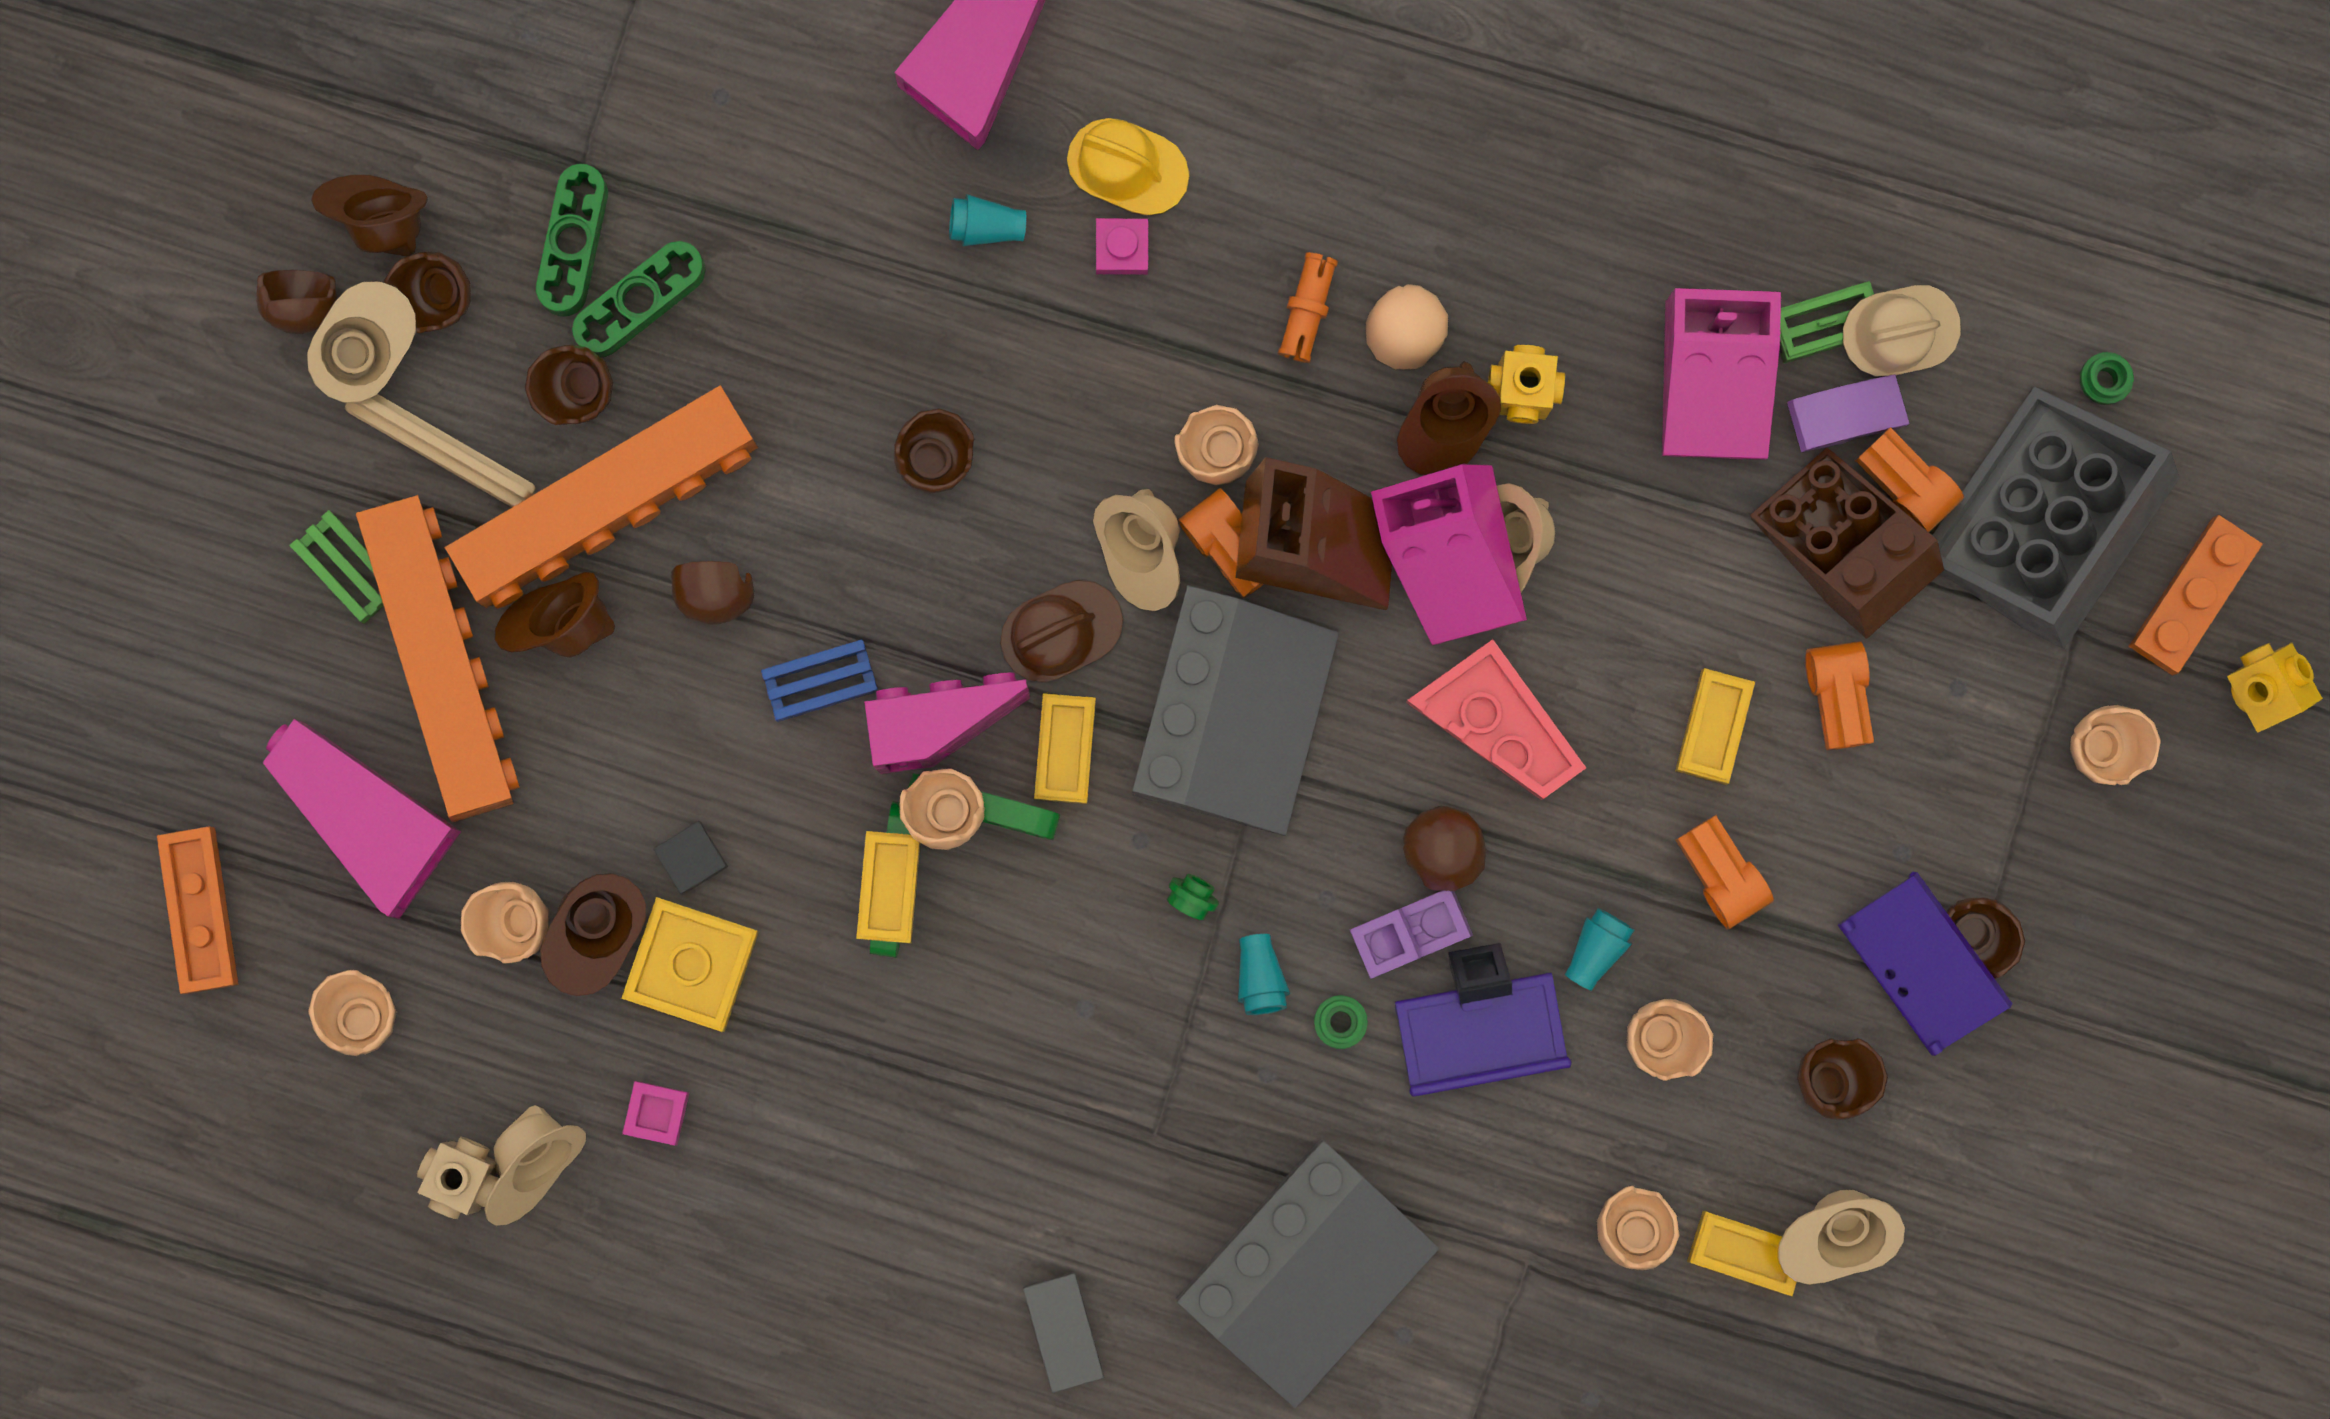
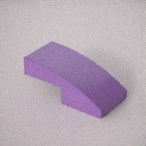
[1787,374,1909,452]
[1350,891,1473,979]

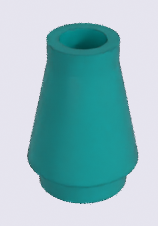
[949,194,1027,246]
[1564,908,1635,991]
[1238,934,1291,1015]

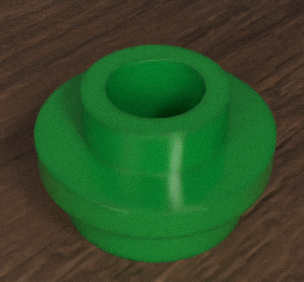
[2080,352,2134,405]
[1167,874,1219,920]
[1314,995,1368,1049]

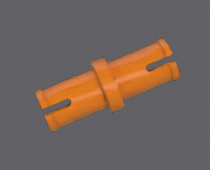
[1278,252,1338,363]

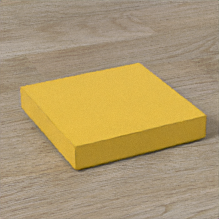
[621,897,759,1032]

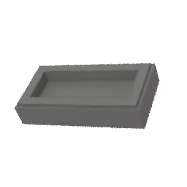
[1023,1272,1104,1393]

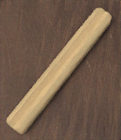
[345,394,536,507]

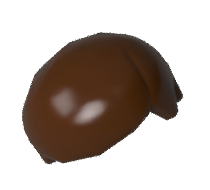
[384,251,471,333]
[256,269,338,334]
[525,345,613,425]
[894,408,975,494]
[671,561,754,625]
[1403,806,1486,891]
[1946,897,2025,979]
[1797,1038,1888,1120]

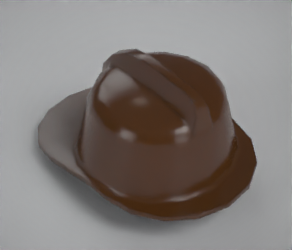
[311,175,428,256]
[1397,361,1501,475]
[495,572,615,658]
[1000,580,1123,682]
[541,873,646,996]

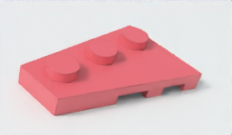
[1406,639,1586,800]

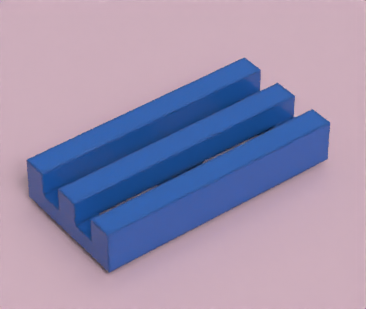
[761,639,878,722]

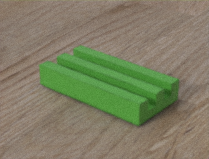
[1780,281,1874,364]
[289,510,384,624]

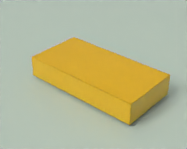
[1675,668,1755,785]
[1034,693,1096,804]
[856,831,920,943]
[1687,1211,1797,1296]

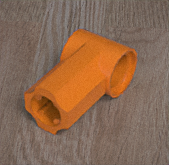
[1855,427,1964,532]
[1178,488,1264,599]
[1805,641,1874,750]
[1675,815,1774,930]

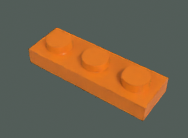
[2128,515,2263,676]
[157,826,239,994]

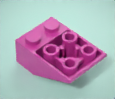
[1662,288,1781,460]
[1371,464,1527,645]
[864,672,1030,774]

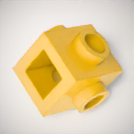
[1488,345,1565,424]
[2227,643,2323,733]

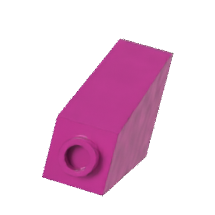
[894,0,1046,150]
[263,719,461,919]

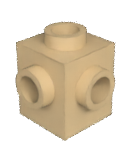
[417,1136,499,1219]

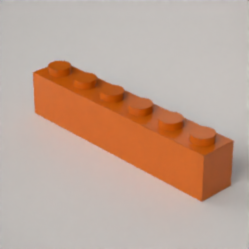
[444,385,758,609]
[356,495,520,823]

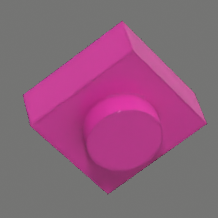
[1096,218,1148,275]
[623,1081,690,1146]

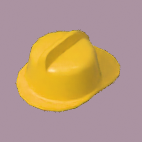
[1067,118,1189,216]

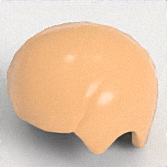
[1366,284,1448,370]
[1174,405,1259,485]
[2070,705,2161,785]
[900,768,985,850]
[461,882,548,964]
[308,970,397,1056]
[1627,999,1713,1081]
[1597,1185,1680,1270]

